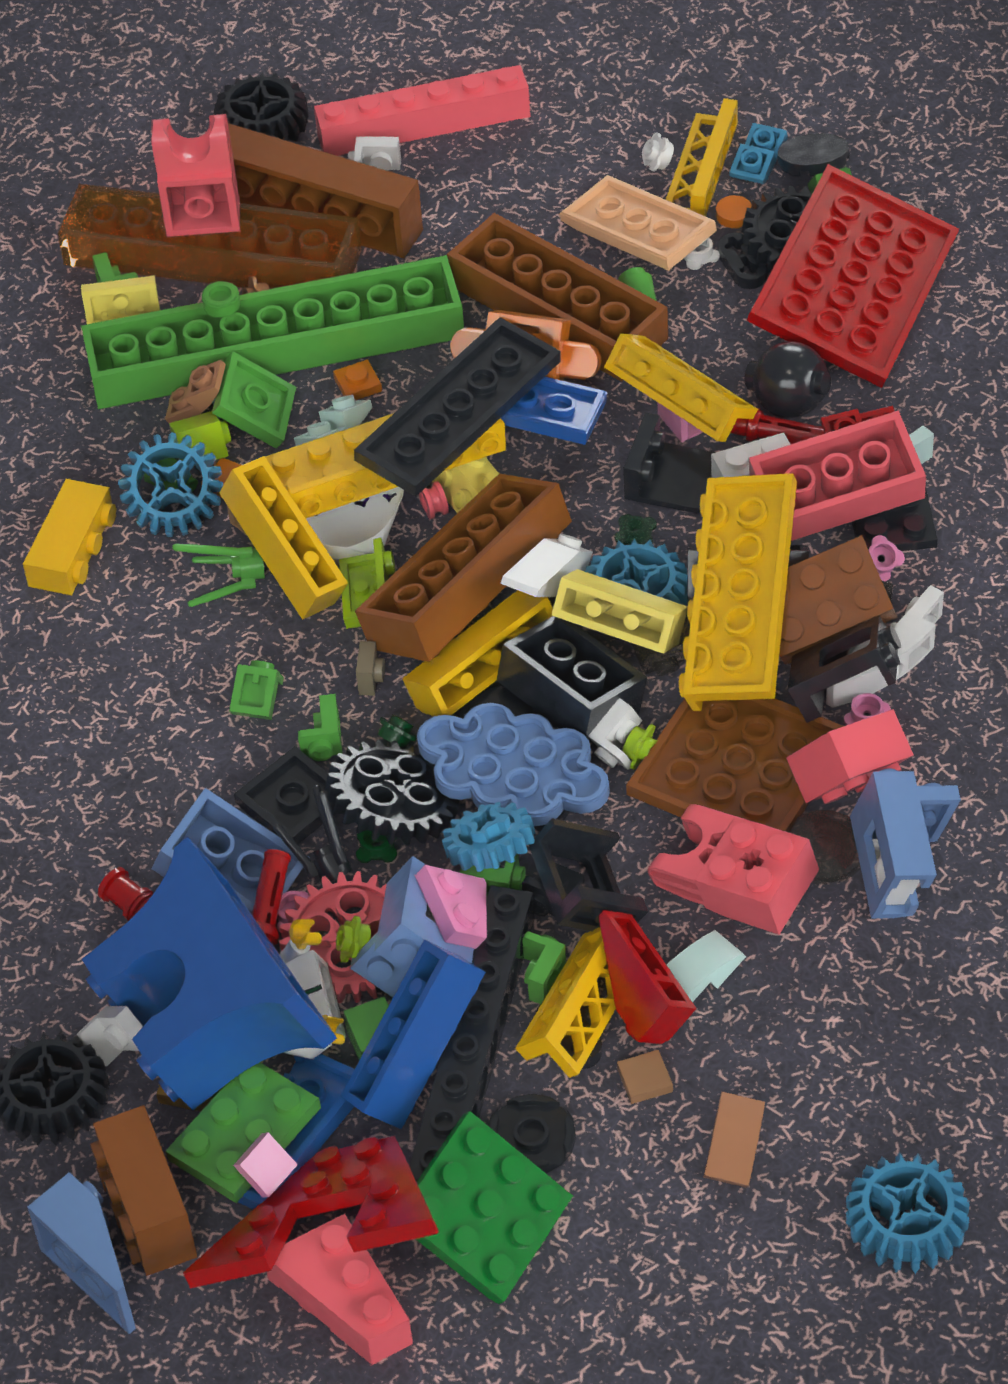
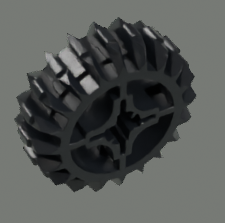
[214,72,309,141]
[0,1031,110,1146]

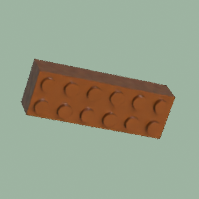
[228,123,423,259]
[447,213,668,382]
[355,474,572,662]

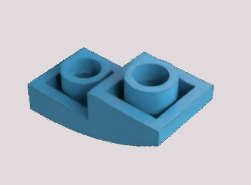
[729,123,788,184]

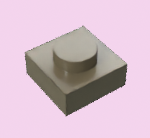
[356,641,385,696]

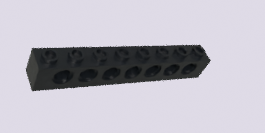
[409,885,535,1182]

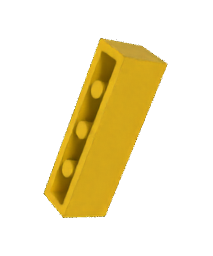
[219,456,348,620]
[402,590,553,716]

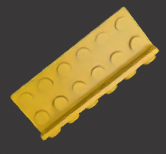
[265,413,506,518]
[679,473,797,711]

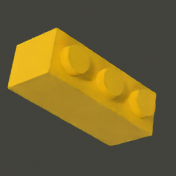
[23,479,116,596]

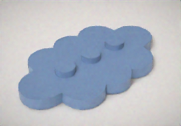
[417,703,610,826]

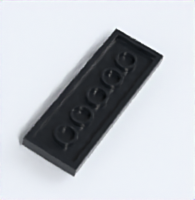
[354,318,561,497]

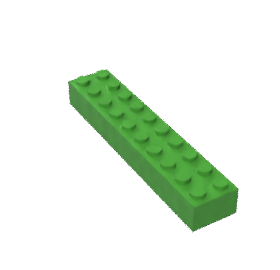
[81,255,464,409]

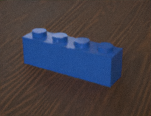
[340,939,486,1129]

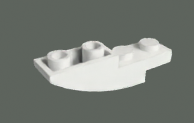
[826,585,944,708]

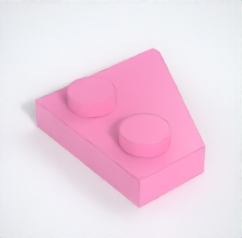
[415,865,487,949]

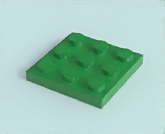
[416,1111,573,1304]

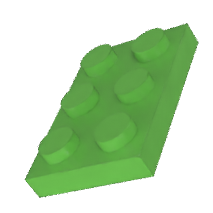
[165,1062,321,1203]

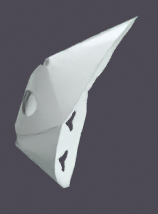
[306,487,404,566]

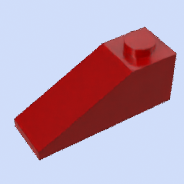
[598,910,697,1044]

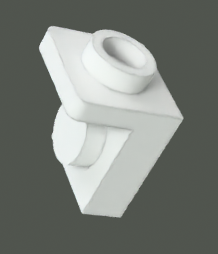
[348,136,401,171]
[588,698,642,770]
[77,1006,143,1066]

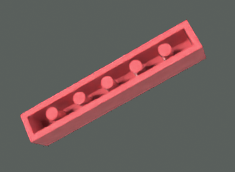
[314,65,530,156]

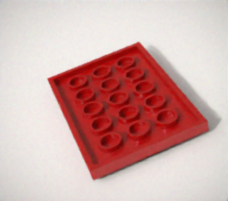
[746,164,959,388]

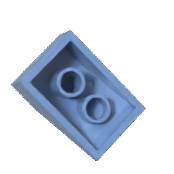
[152,788,310,914]
[27,1172,136,1334]

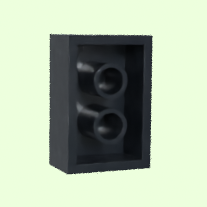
[496,616,647,743]

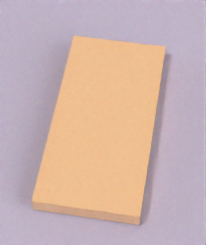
[559,175,717,271]

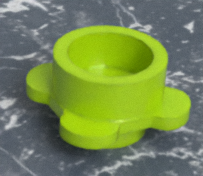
[622,724,657,770]
[336,916,371,963]

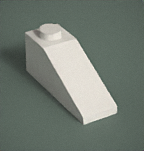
[500,534,593,597]

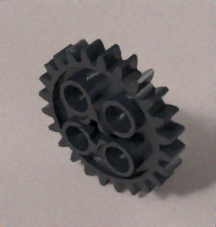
[741,186,812,273]
[325,740,460,846]

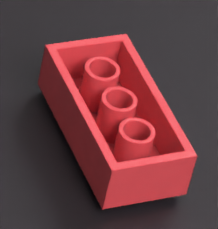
[749,410,926,541]

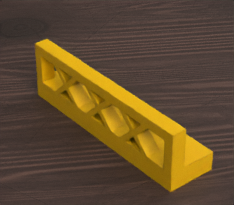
[666,98,738,217]
[604,333,758,442]
[515,927,616,1078]

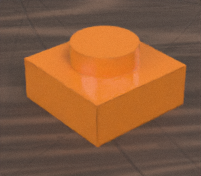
[333,359,382,400]

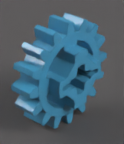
[442,802,536,872]

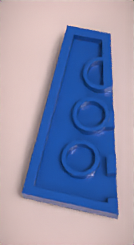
[238,1054,355,1209]

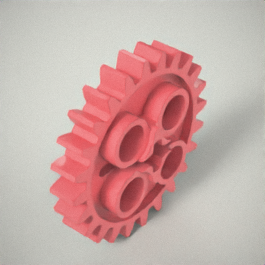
[279,871,387,1003]

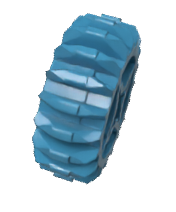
[118,432,223,537]
[585,538,688,606]
[845,1152,969,1274]

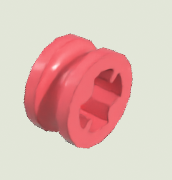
[419,481,449,520]

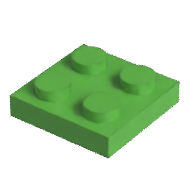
[212,351,296,448]

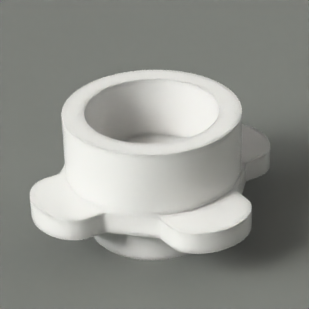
[642,132,674,171]
[684,238,720,270]

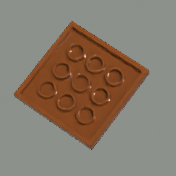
[626,698,844,833]

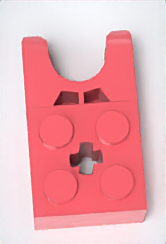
[151,114,240,237]
[647,804,819,935]

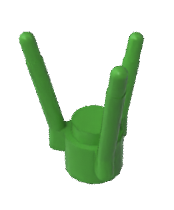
[172,543,265,607]

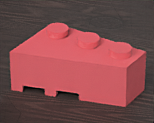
[267,1214,413,1365]

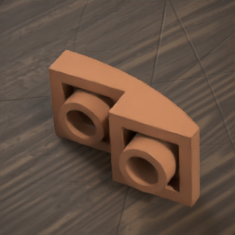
[165,360,226,423]
[703,1092,765,1188]

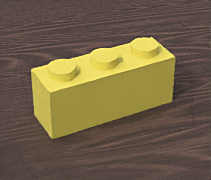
[552,569,687,654]

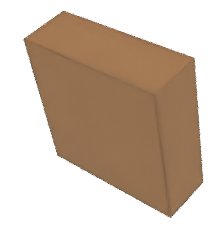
[617,1049,673,1104]

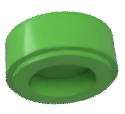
[202,281,240,317]

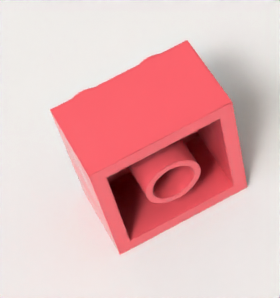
[786,709,914,804]

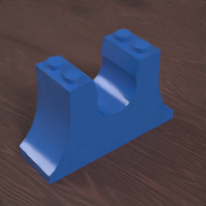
[82,837,337,1110]

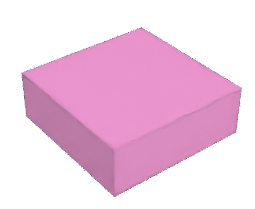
[233,1132,298,1198]

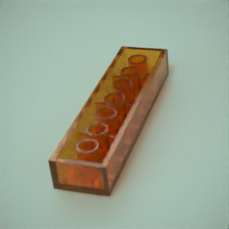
[57,184,362,289]

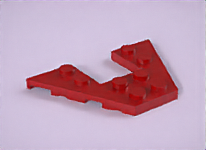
[183,1136,439,1289]

